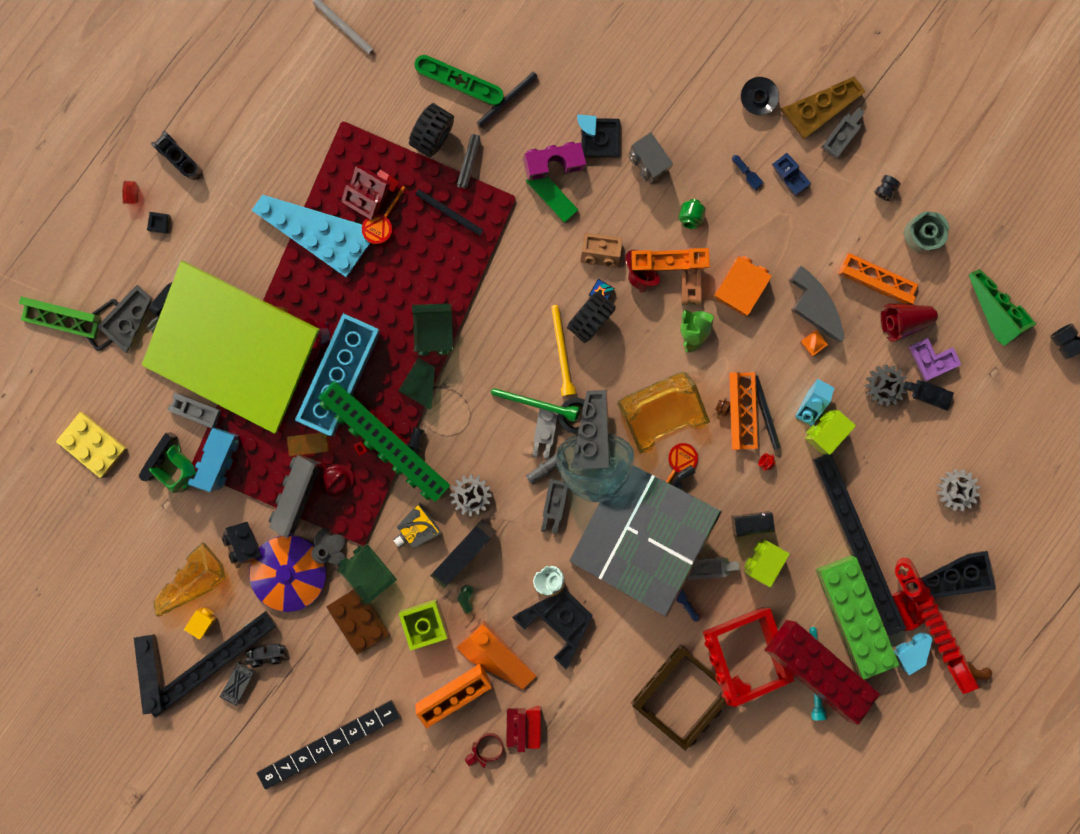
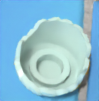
[533,566,565,596]

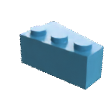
[188,428,239,492]

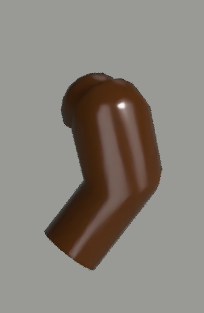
[967,661,993,681]

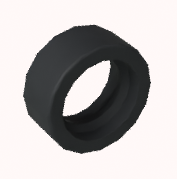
[558,398,585,434]

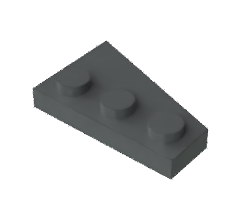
[97,285,153,353]

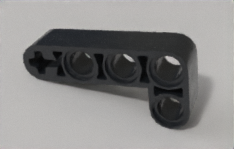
[430,518,497,588]

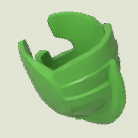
[680,310,714,352]

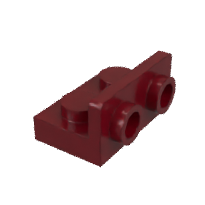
[506,708,526,752]

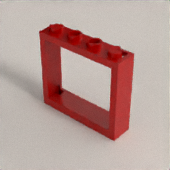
[702,607,795,707]

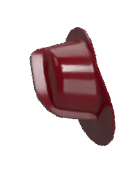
[625,250,660,293]
[304,317,330,362]
[313,463,354,506]

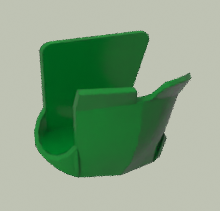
[149,445,197,493]

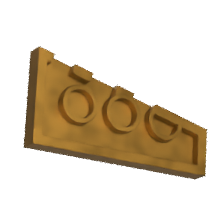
[780,76,866,140]

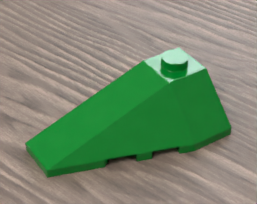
[969,269,1036,346]

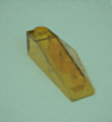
[153,542,226,617]

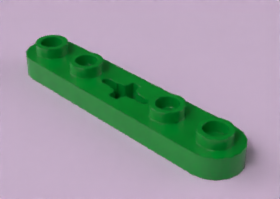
[414,55,504,106]

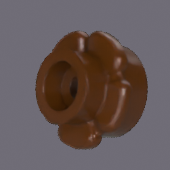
[715,398,731,416]

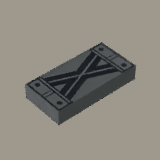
[219,662,255,706]

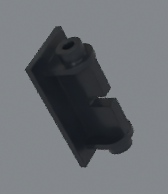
[245,643,288,668]

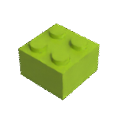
[804,410,856,455]
[744,539,790,588]
[399,599,449,651]

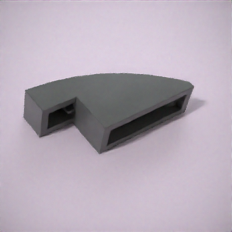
[789,266,844,342]

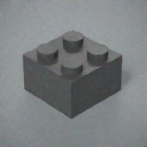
[629,132,673,184]

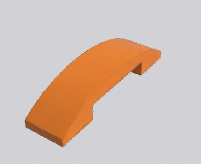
[631,248,710,271]

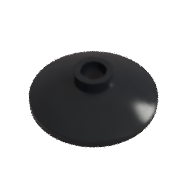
[740,77,779,115]

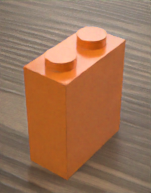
[713,256,772,317]

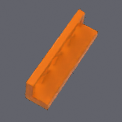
[838,253,918,305]
[729,372,759,450]

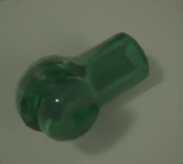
[457,585,474,614]

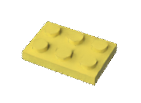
[56,412,127,478]

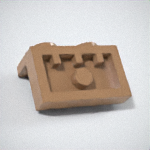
[580,233,622,268]

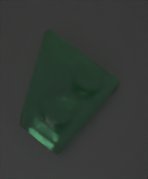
[398,358,435,410]

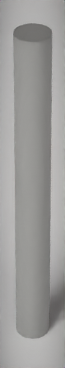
[313,0,374,55]

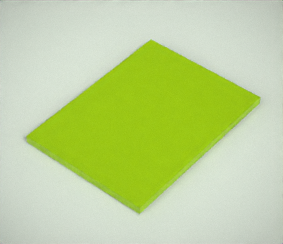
[142,261,320,434]

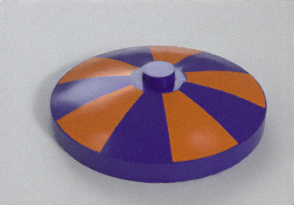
[249,535,327,612]

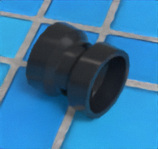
[874,175,901,202]

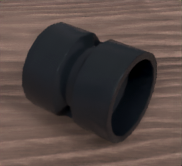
[1050,323,1080,359]

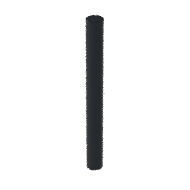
[476,71,538,128]
[415,189,484,236]
[756,375,781,450]

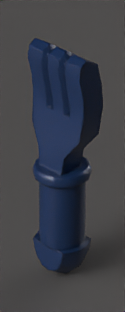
[732,155,764,191]
[676,589,700,622]

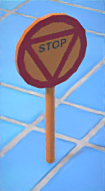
[362,186,405,244]
[666,443,698,483]

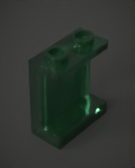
[412,304,453,356]
[336,544,397,606]

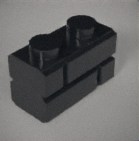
[731,511,775,537]

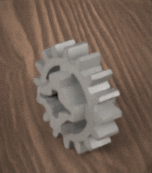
[936,469,981,511]
[450,474,492,516]

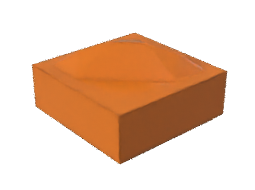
[800,329,828,356]

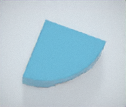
[577,114,597,137]

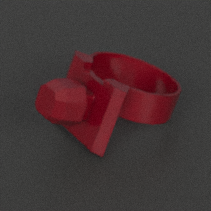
[465,733,503,768]

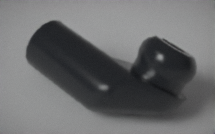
[672,465,696,490]

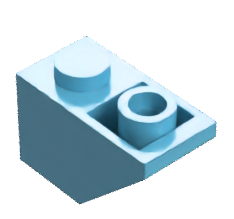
[795,379,834,426]
[894,633,932,675]

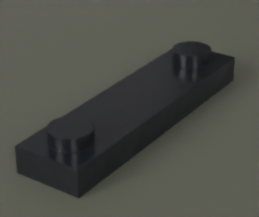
[134,634,164,715]

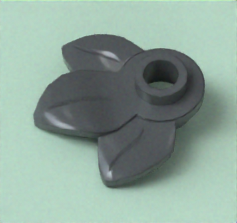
[311,528,345,565]

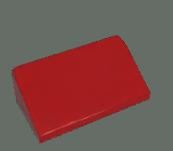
[892,590,925,631]
[525,706,541,749]

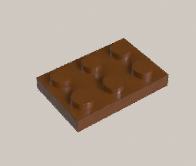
[326,585,390,655]

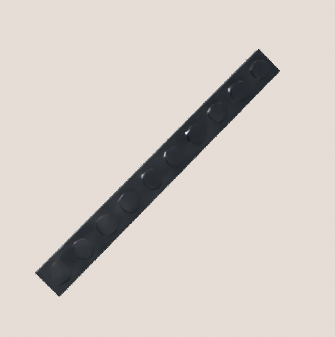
[812,453,906,636]

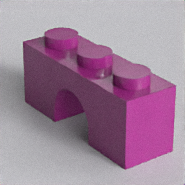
[523,142,586,181]

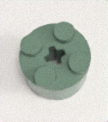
[903,211,949,253]

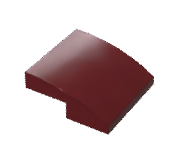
[341,165,390,220]

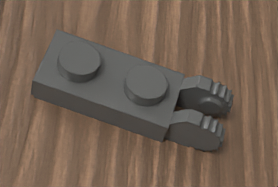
[541,478,569,534]

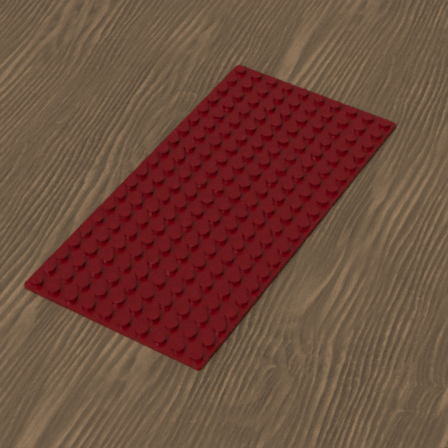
[192,121,515,545]

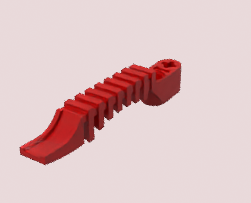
[894,557,979,694]

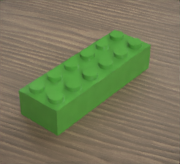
[816,555,899,680]

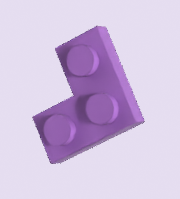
[908,338,961,381]

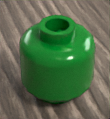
[679,199,706,229]

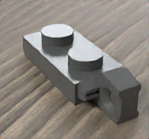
[821,108,865,159]

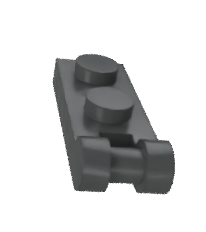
[167,392,222,428]

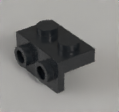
[222,522,261,569]

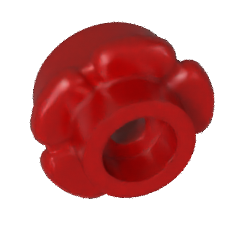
[758,453,776,471]

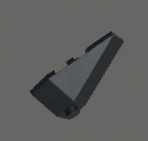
[913,550,996,598]

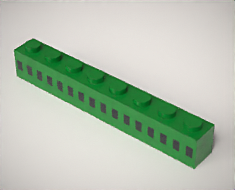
[318,380,450,502]

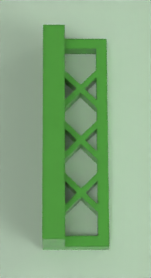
[19,296,101,339]

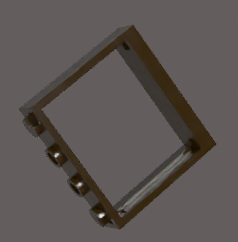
[631,644,727,751]

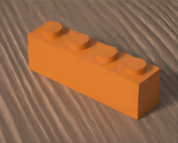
[415,664,492,729]

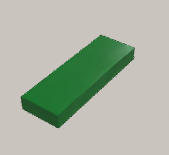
[525,176,579,223]

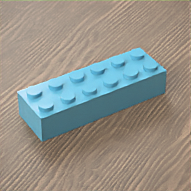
[295,313,381,436]

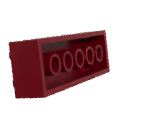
[764,620,880,725]

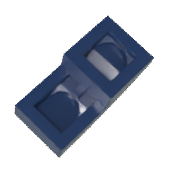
[772,153,811,197]

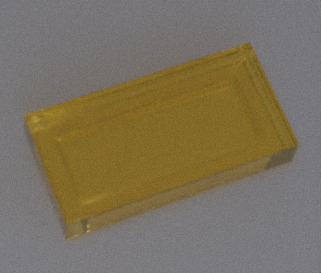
[287,433,329,456]

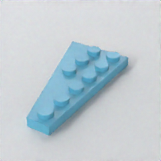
[252,195,371,277]

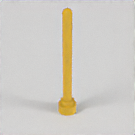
[551,305,577,396]

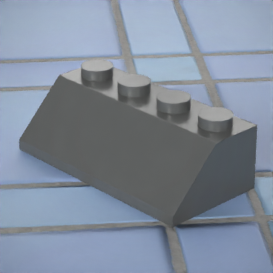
[268,455,322,538]

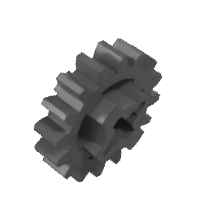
[864,365,907,406]

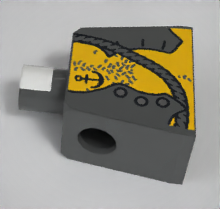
[393,503,442,548]

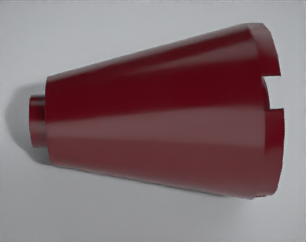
[880,303,938,342]

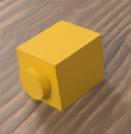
[184,607,217,640]

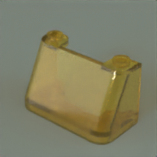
[617,372,710,454]

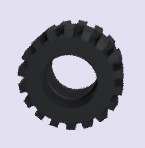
[409,103,454,158]
[567,291,616,343]

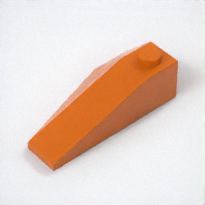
[457,621,537,690]

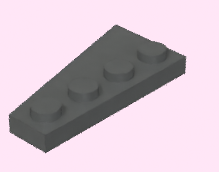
[571,390,610,469]

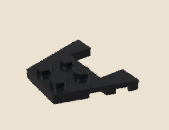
[512,588,593,669]

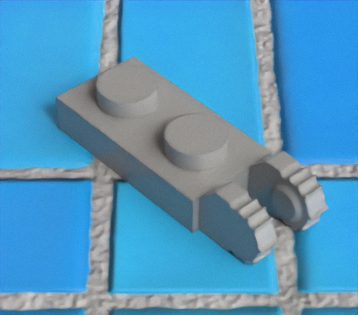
[532,409,558,460]

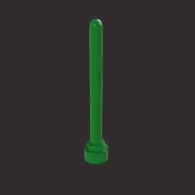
[491,388,580,423]

